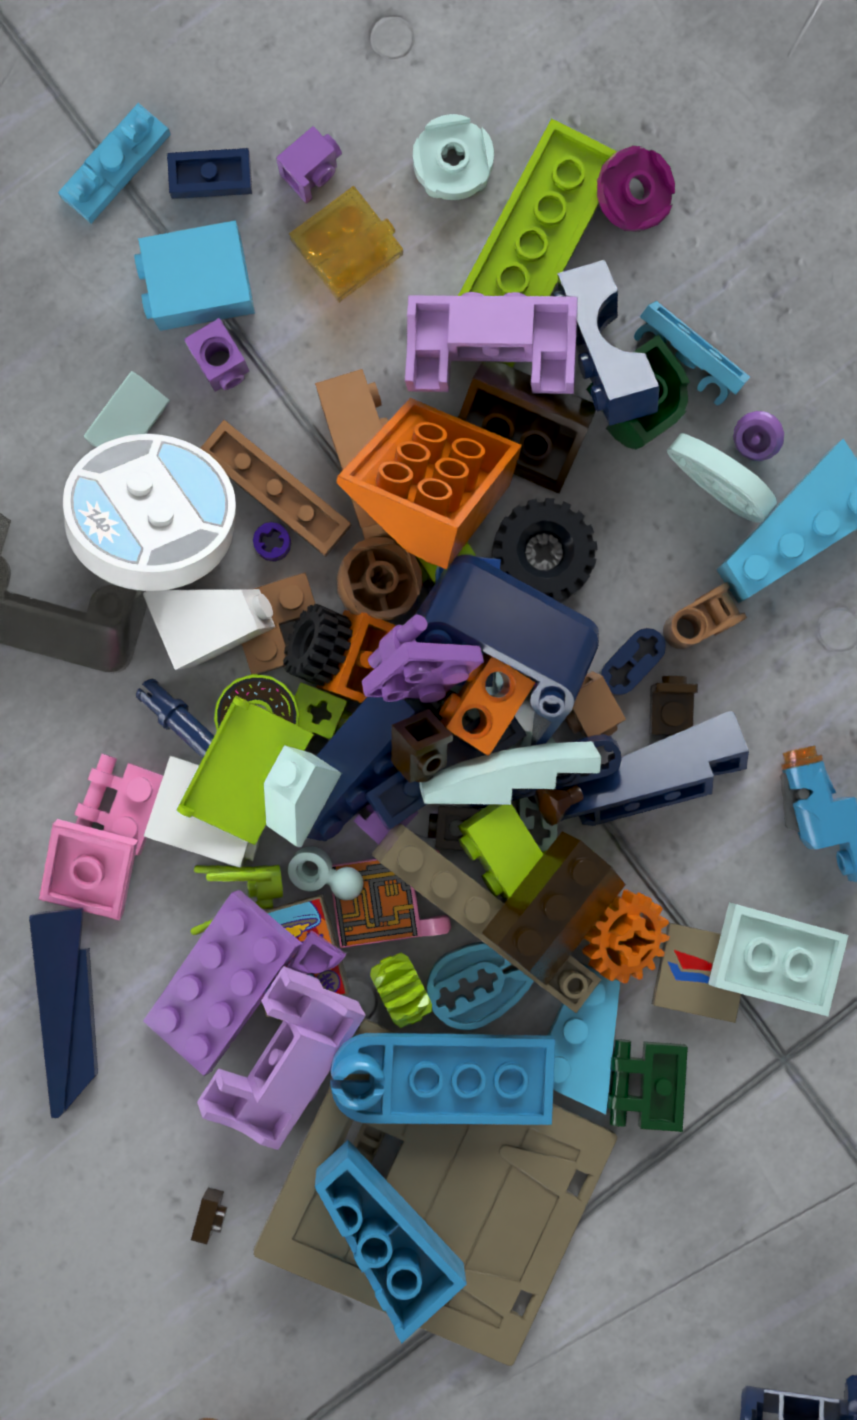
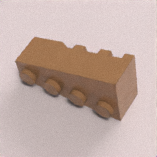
[315,369,405,550]

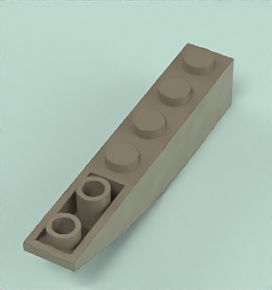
[371,823,602,1013]

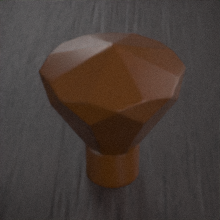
[535,785,583,826]

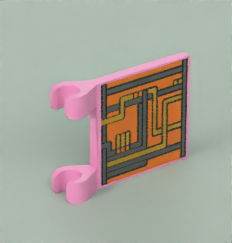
[332,849,451,948]

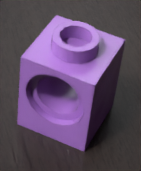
[184,318,249,392]

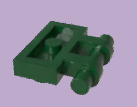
[607,1039,688,1132]

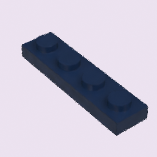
[364,716,527,830]

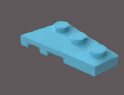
[548,962,620,1114]

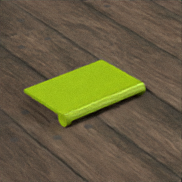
[176,696,313,845]

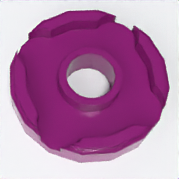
[597,145,675,232]

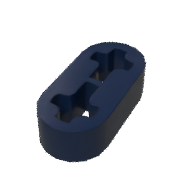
[599,628,666,696]

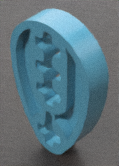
[427,941,534,1030]

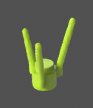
[190,865,283,935]

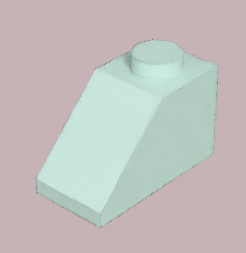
[264,745,342,847]

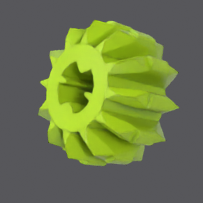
[370,952,432,1028]

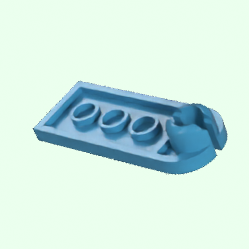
[330,1033,555,1125]

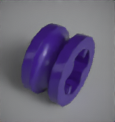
[253,522,292,562]

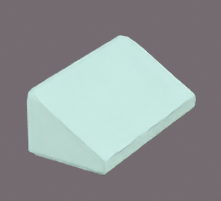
[84,371,170,448]

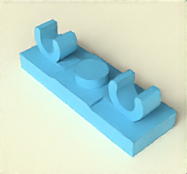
[58,103,171,224]
[634,301,750,406]

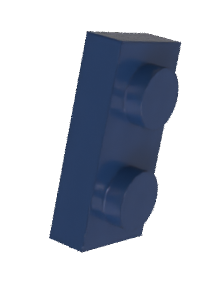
[167,148,252,199]

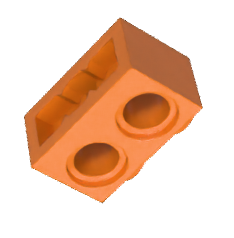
[439,653,535,756]

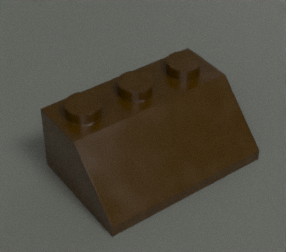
[458,361,596,494]
[482,831,626,986]

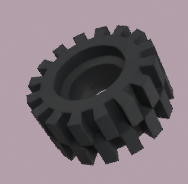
[283,604,353,686]

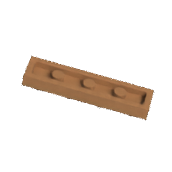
[200,420,352,557]

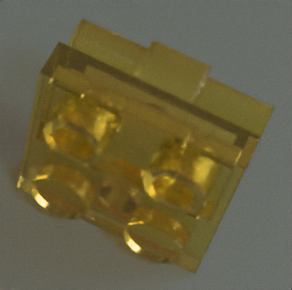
[289,186,403,303]

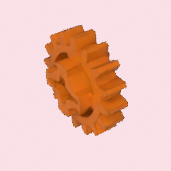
[582,890,670,984]

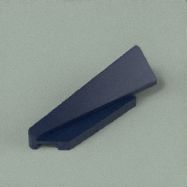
[29,908,98,1119]

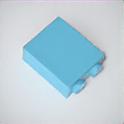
[134,220,255,331]

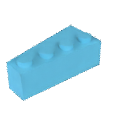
[716,439,857,604]

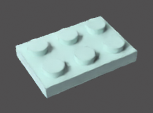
[708,902,849,1016]

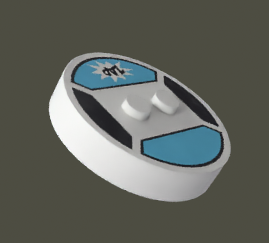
[63,434,236,591]

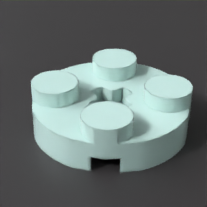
[413,114,494,200]

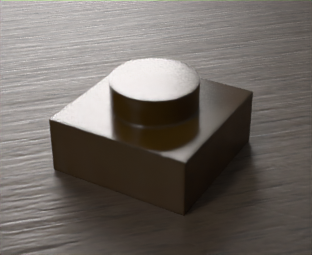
[191,1187,228,1245]

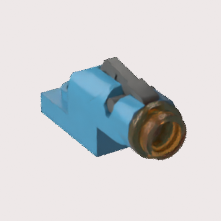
[780,745,857,882]

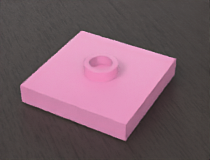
[39,819,138,920]

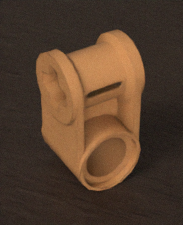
[663,582,747,649]

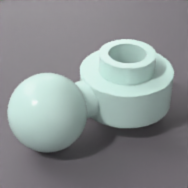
[288,846,364,900]

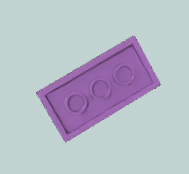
[143,890,302,1076]

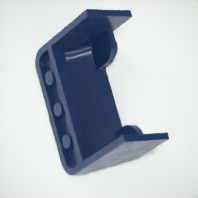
[415,555,599,746]

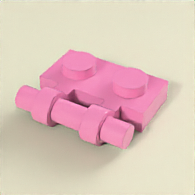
[74,753,164,856]

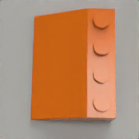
[336,398,522,570]

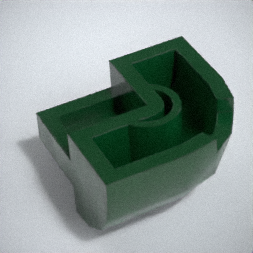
[586,335,690,450]

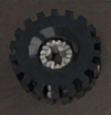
[491,498,598,603]

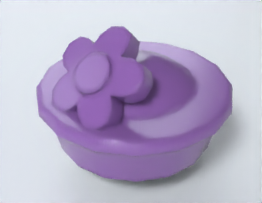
[733,411,784,461]

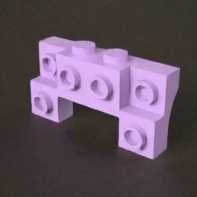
[405,292,578,394]
[197,966,366,1150]

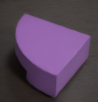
[287,930,346,974]

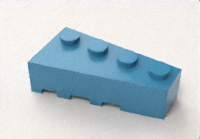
[315,1140,467,1344]

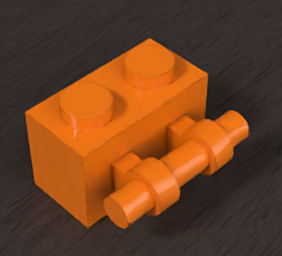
[316,610,396,703]

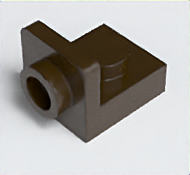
[649,676,698,735]

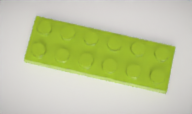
[458,118,617,368]

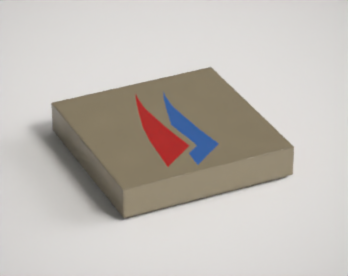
[651,922,741,1023]

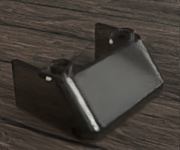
[0,513,147,674]

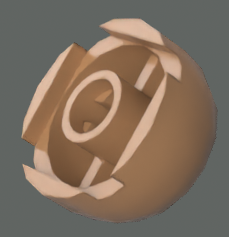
[336,537,423,622]

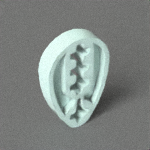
[667,433,777,523]

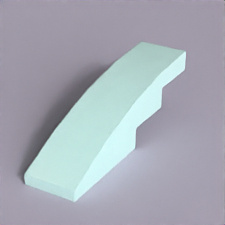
[419,741,601,805]

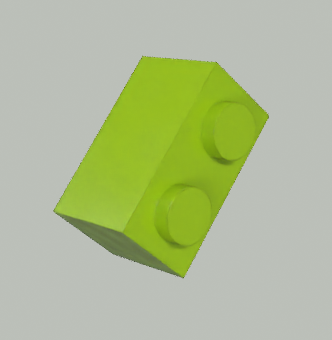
[457,804,543,899]

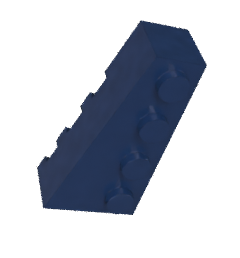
[307,697,443,842]

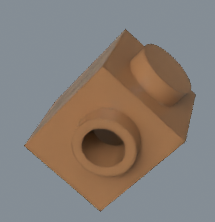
[565,671,626,737]

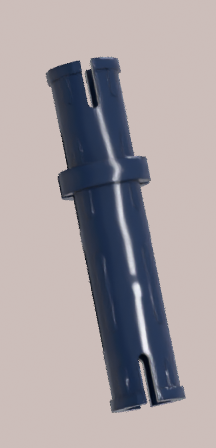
[136,678,214,759]

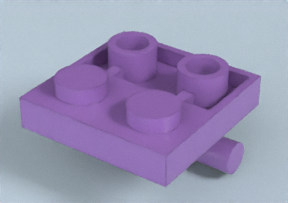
[362,615,484,703]

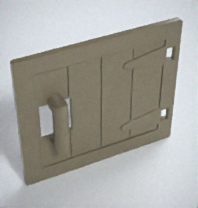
[253,1019,617,1366]

